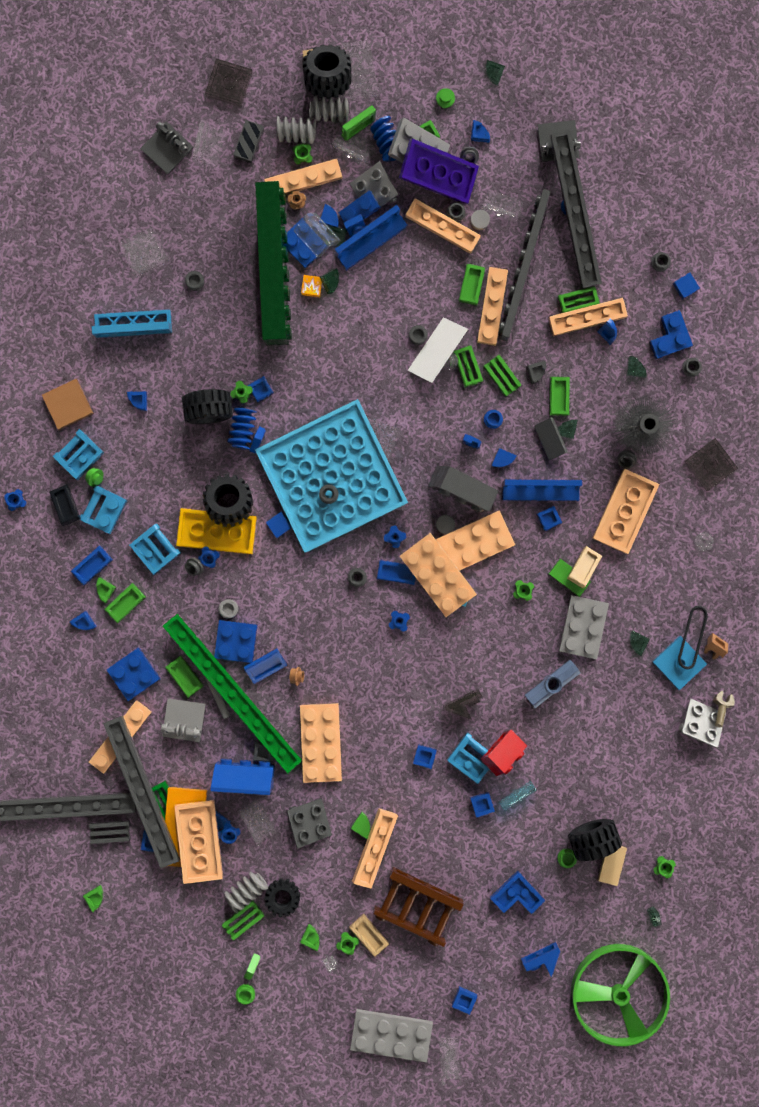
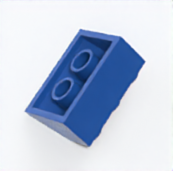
[210,759,275,795]

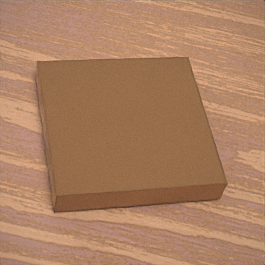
[42,379,94,430]

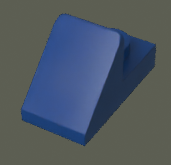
[521,942,560,977]

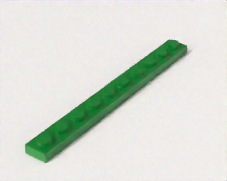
[163,614,302,774]

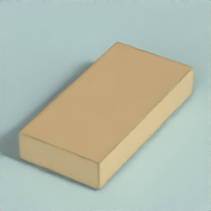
[567,546,602,588]
[597,846,627,886]
[349,914,389,957]

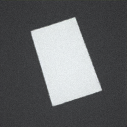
[408,317,468,383]

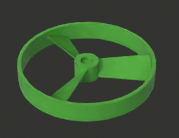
[571,944,670,1046]

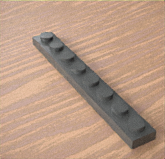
[550,130,602,289]
[498,189,550,341]
[103,715,180,868]
[0,792,137,821]

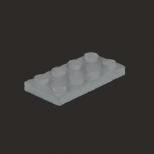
[350,1009,433,1063]

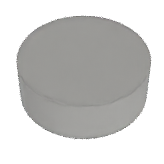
[470,210,490,230]
[219,599,239,618]

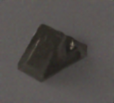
[443,688,482,719]

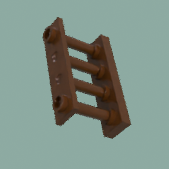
[373,867,464,947]

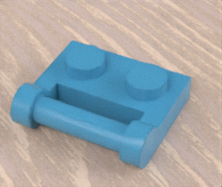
[53,429,104,480]
[80,485,127,534]
[129,524,181,575]
[447,732,489,784]

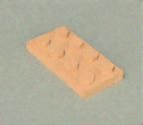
[592,469,660,554]
[436,510,515,571]
[400,532,477,617]
[300,703,342,783]
[175,800,223,884]

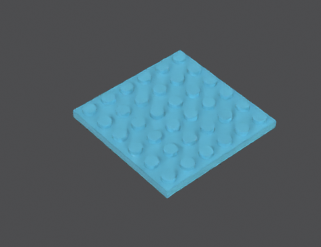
[255,399,408,553]

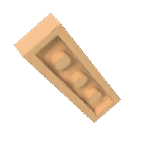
[264,159,342,195]
[405,199,481,254]
[477,267,508,346]
[548,298,628,336]
[89,700,152,774]
[352,808,398,889]

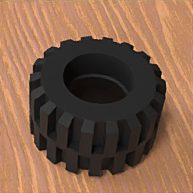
[303,44,352,99]
[182,389,233,424]
[203,474,253,527]
[568,819,622,861]

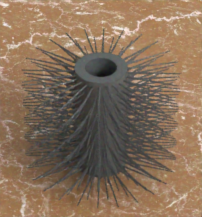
[611,395,679,456]

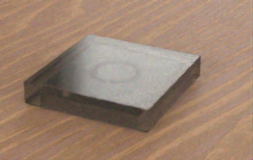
[205,58,253,107]
[684,438,738,491]

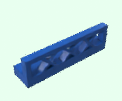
[335,205,408,271]
[502,479,582,501]

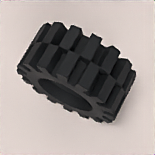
[264,878,300,917]

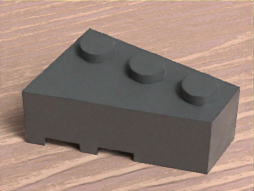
[428,465,499,513]

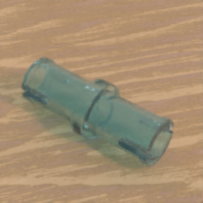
[498,780,537,812]

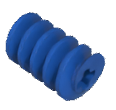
[370,116,396,162]
[227,408,258,450]

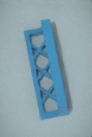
[92,310,172,338]

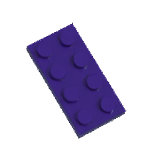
[399,138,479,204]

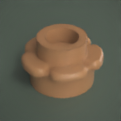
[287,191,306,209]
[289,667,304,686]

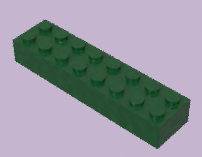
[255,181,292,346]

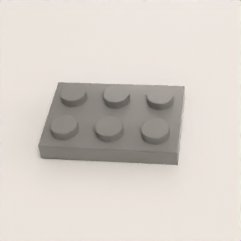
[388,117,450,163]
[559,595,609,659]

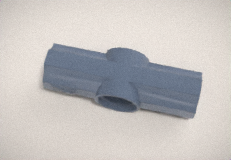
[525,660,580,708]

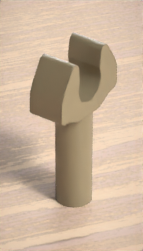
[713,691,735,727]

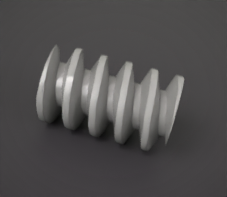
[309,95,349,123]
[276,116,316,144]
[224,871,268,914]

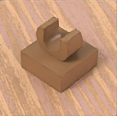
[704,633,728,659]

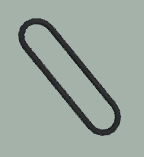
[678,606,708,670]

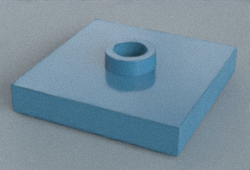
[652,636,707,690]

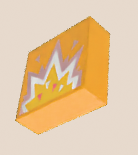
[301,275,323,298]

